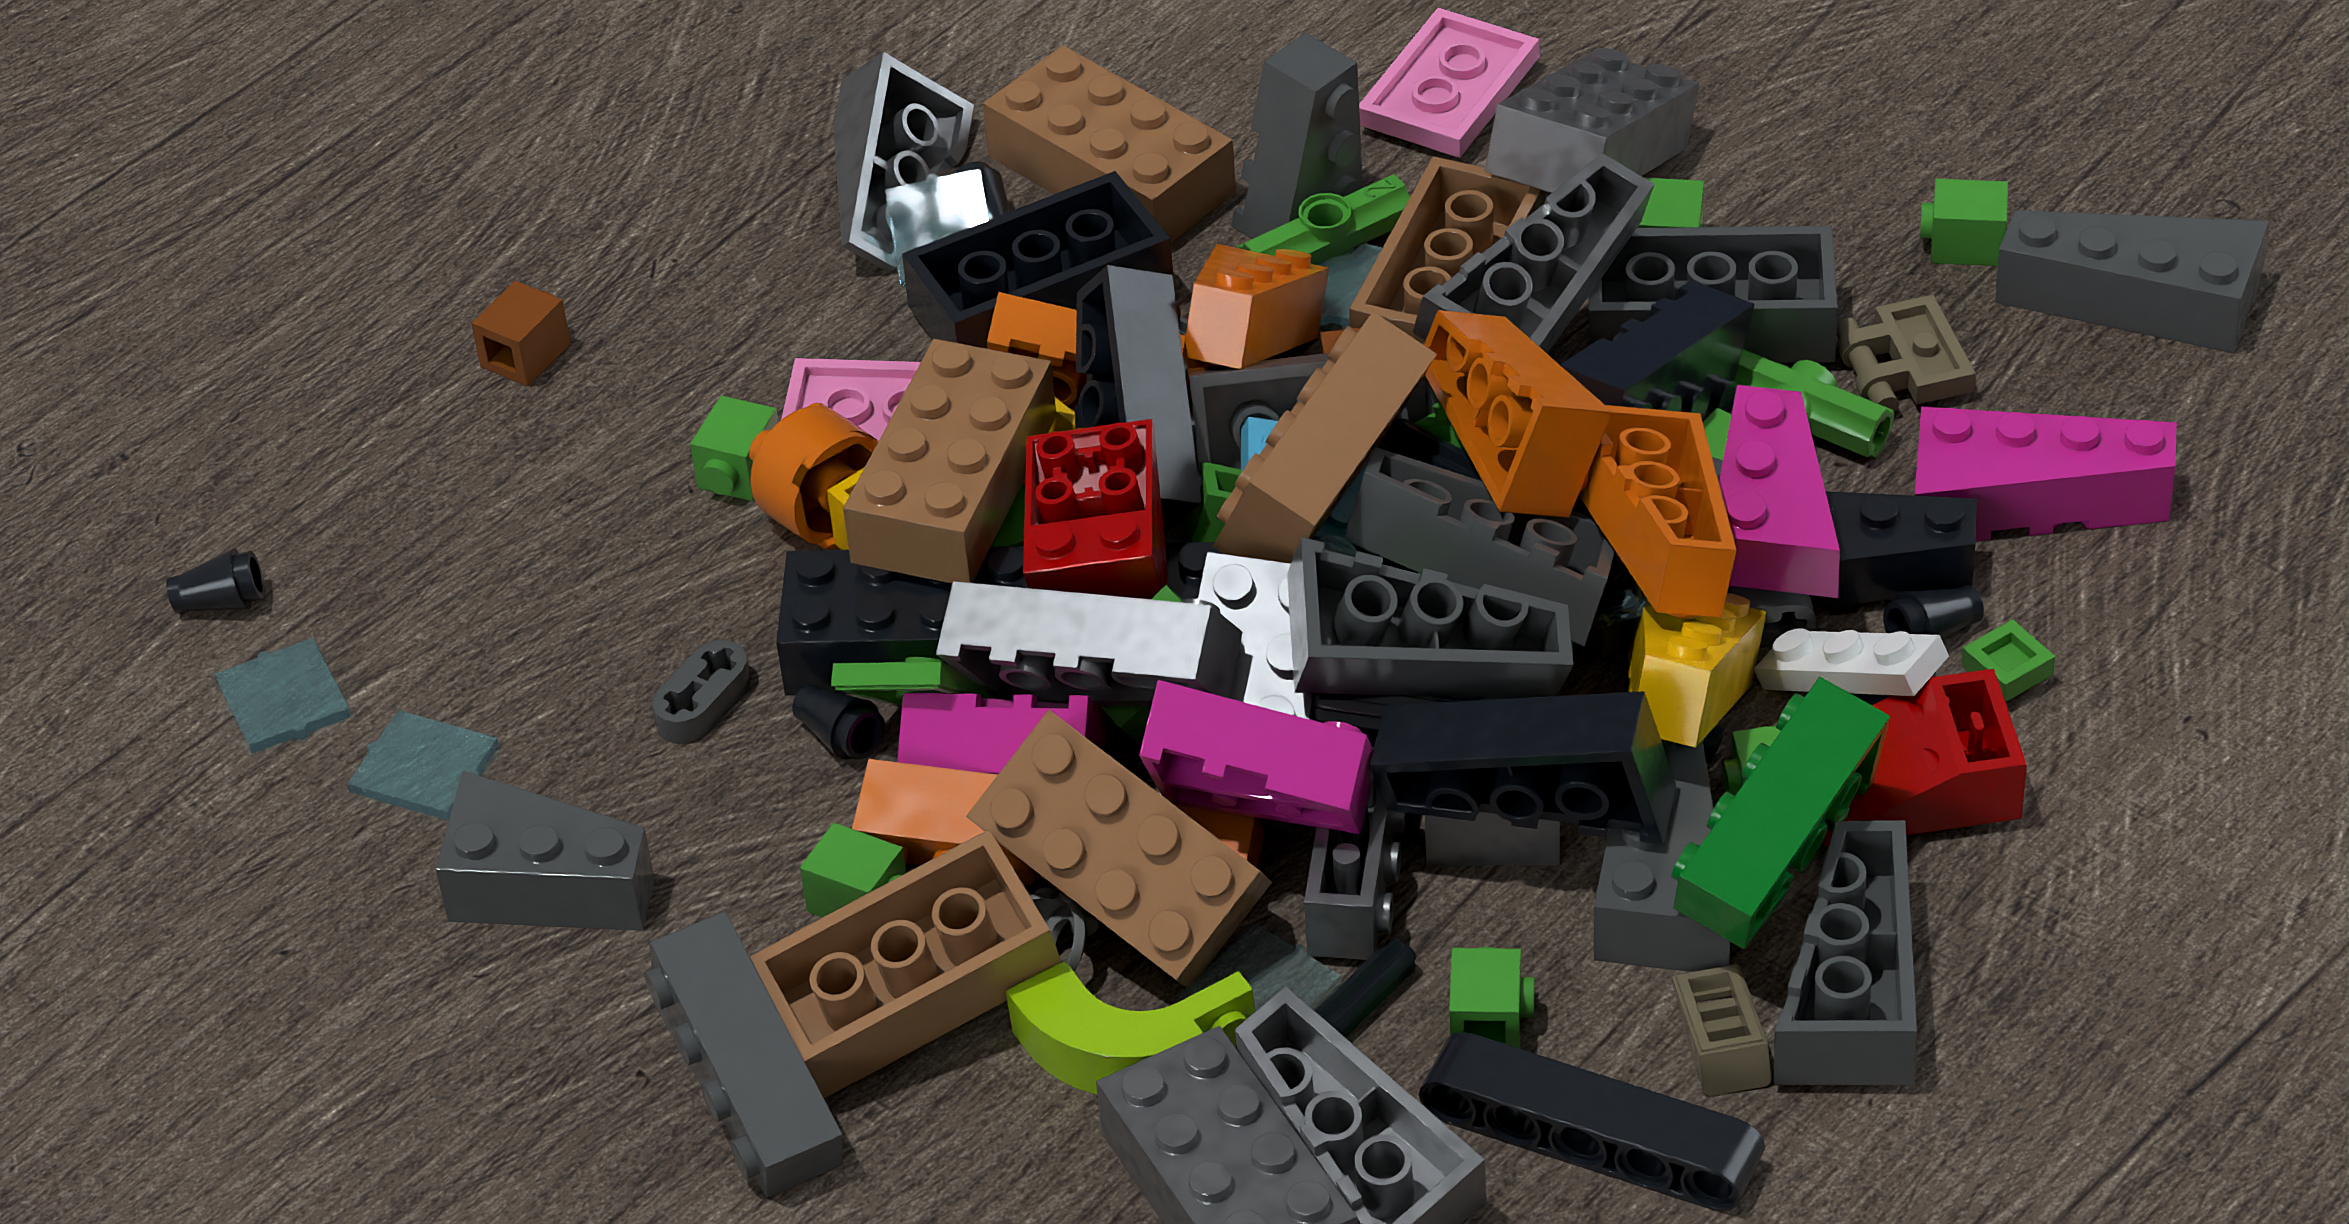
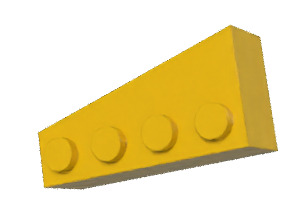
[1628,590,1767,748]

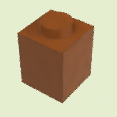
[471,281,571,387]

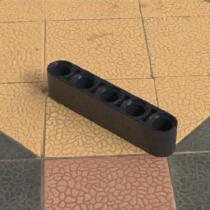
[1418,1032,1765,1211]

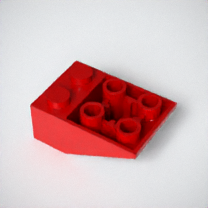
[1023,419,1167,600]
[1823,669,2027,846]

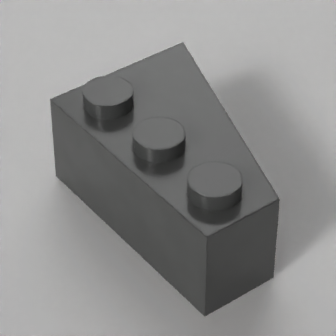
[1231,33,1363,239]
[436,771,655,931]

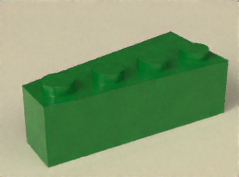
[1671,676,1890,949]

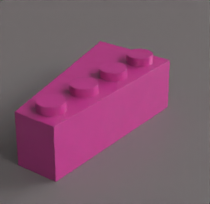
[1915,407,2177,542]

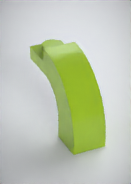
[1006,960,1255,1095]

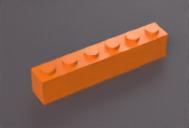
[852,759,1264,885]

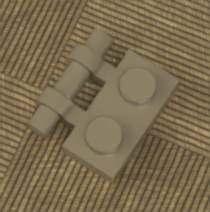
[1836,294,1976,412]

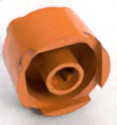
[749,402,879,550]

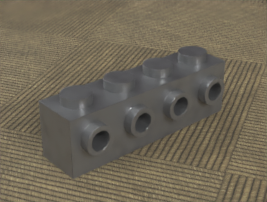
[1304,729,1408,960]

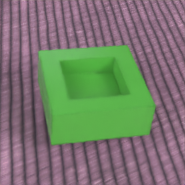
[1961,619,2056,702]

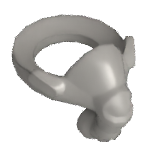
[1029,887,1099,972]

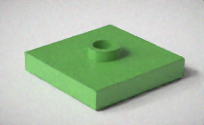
[831,657,994,708]

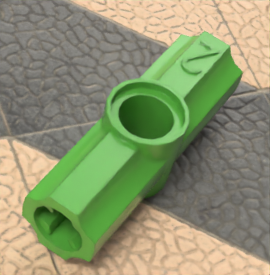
[1237,174,1410,272]
[1734,349,1894,459]

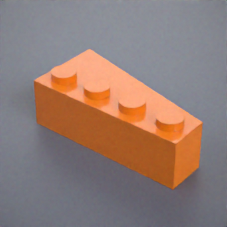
[1424,310,1613,517]
[1578,405,1737,619]

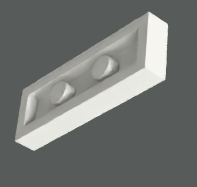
[1754,628,1949,696]

